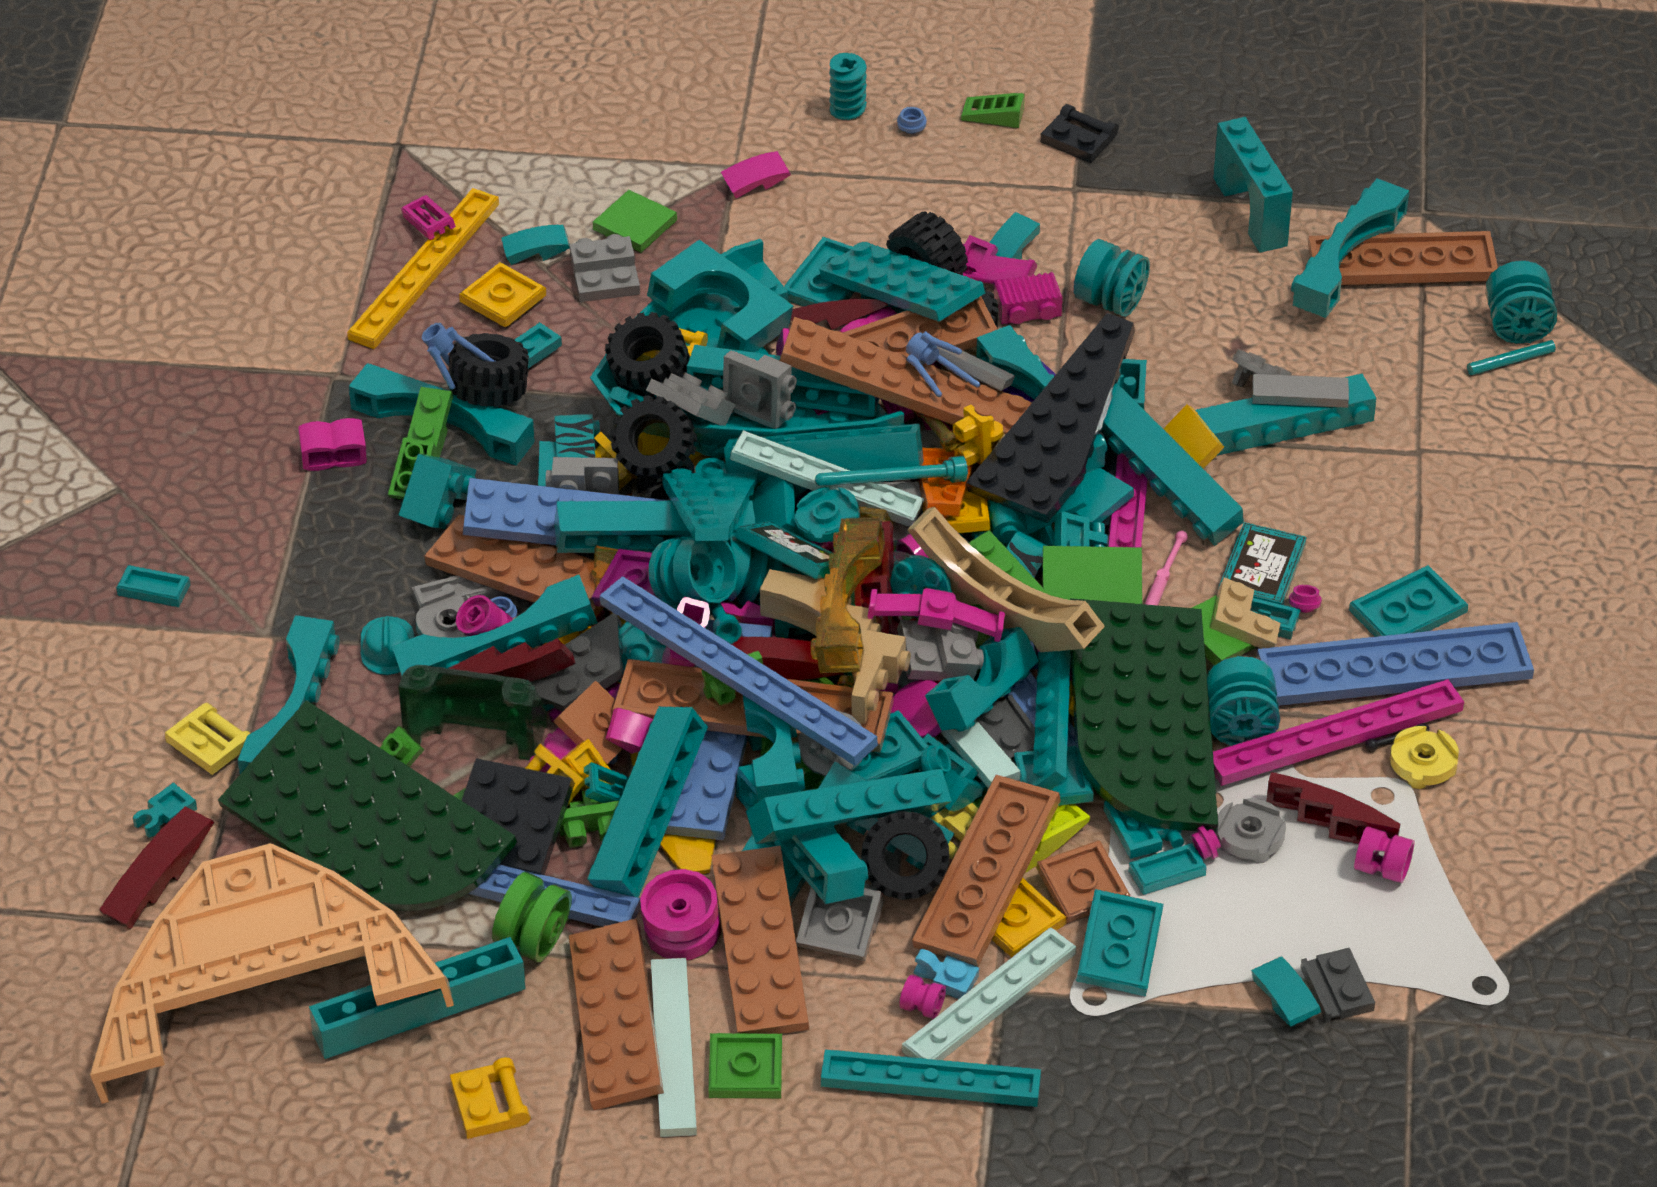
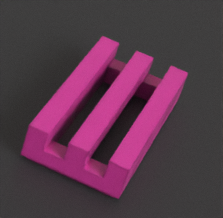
[401,195,456,240]

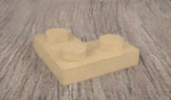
[1210,577,1280,649]

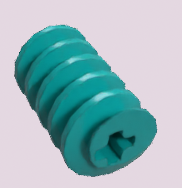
[829,53,867,120]

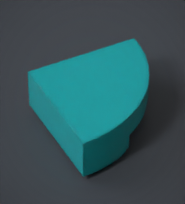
[609,386,644,407]
[944,776,985,811]

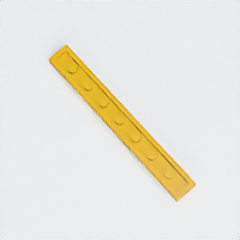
[347,188,499,350]

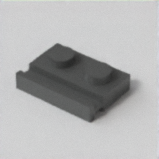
[976,695,1035,764]
[1300,947,1375,1023]

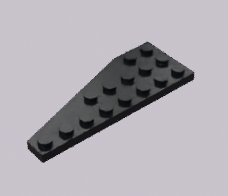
[966,313,1135,523]

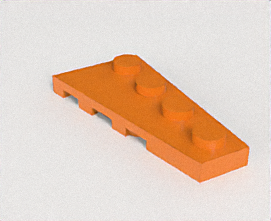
[917,448,973,518]

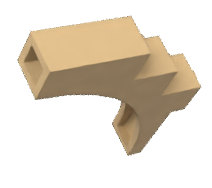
[907,507,1105,652]
[760,569,911,724]

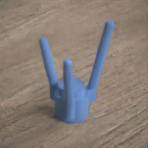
[421,323,494,390]
[906,331,980,397]

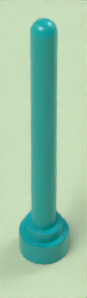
[815,456,968,486]
[708,603,742,644]

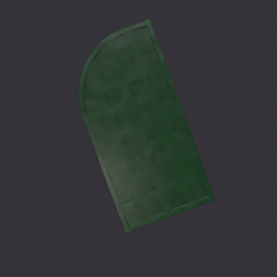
[1070,598,1218,833]
[218,700,517,911]

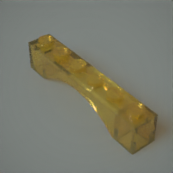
[811,517,885,673]

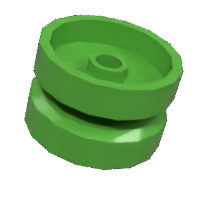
[492,872,572,962]

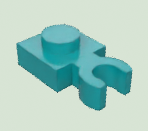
[133,782,197,838]

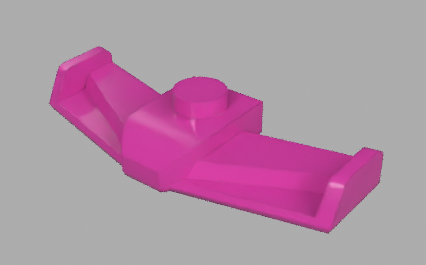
[962,235,1037,284]
[867,588,1005,642]

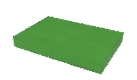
[1042,546,1142,604]

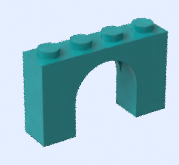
[1213,117,1293,253]
[647,240,794,352]

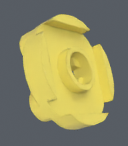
[1390,726,1459,789]

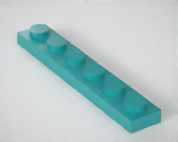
[1032,650,1071,790]
[821,1049,1041,1107]

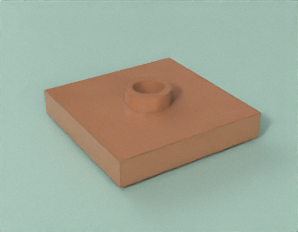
[553,681,623,765]
[1036,840,1130,924]

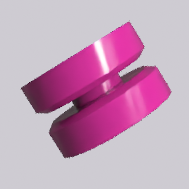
[640,869,721,960]

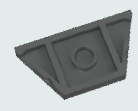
[510,613,624,712]

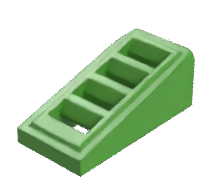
[961,93,1025,128]

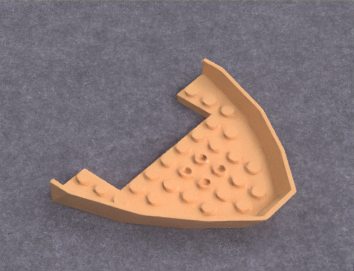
[90,843,454,1104]

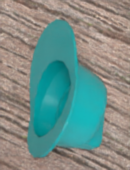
[360,616,414,675]

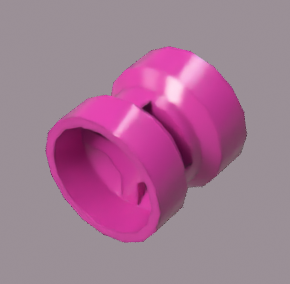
[899,975,946,1019]

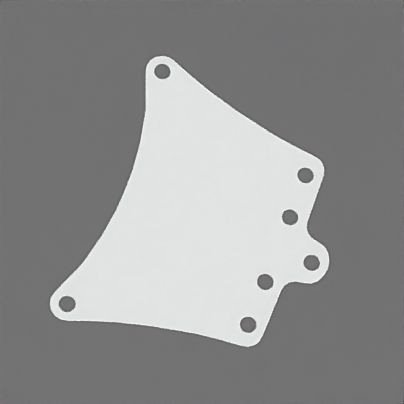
[1069,764,1510,1016]

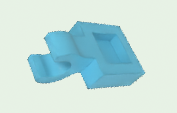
[914,949,980,999]

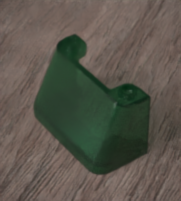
[398,665,547,760]

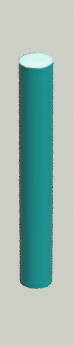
[1467,340,1556,375]

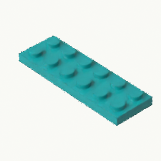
[819,242,985,322]

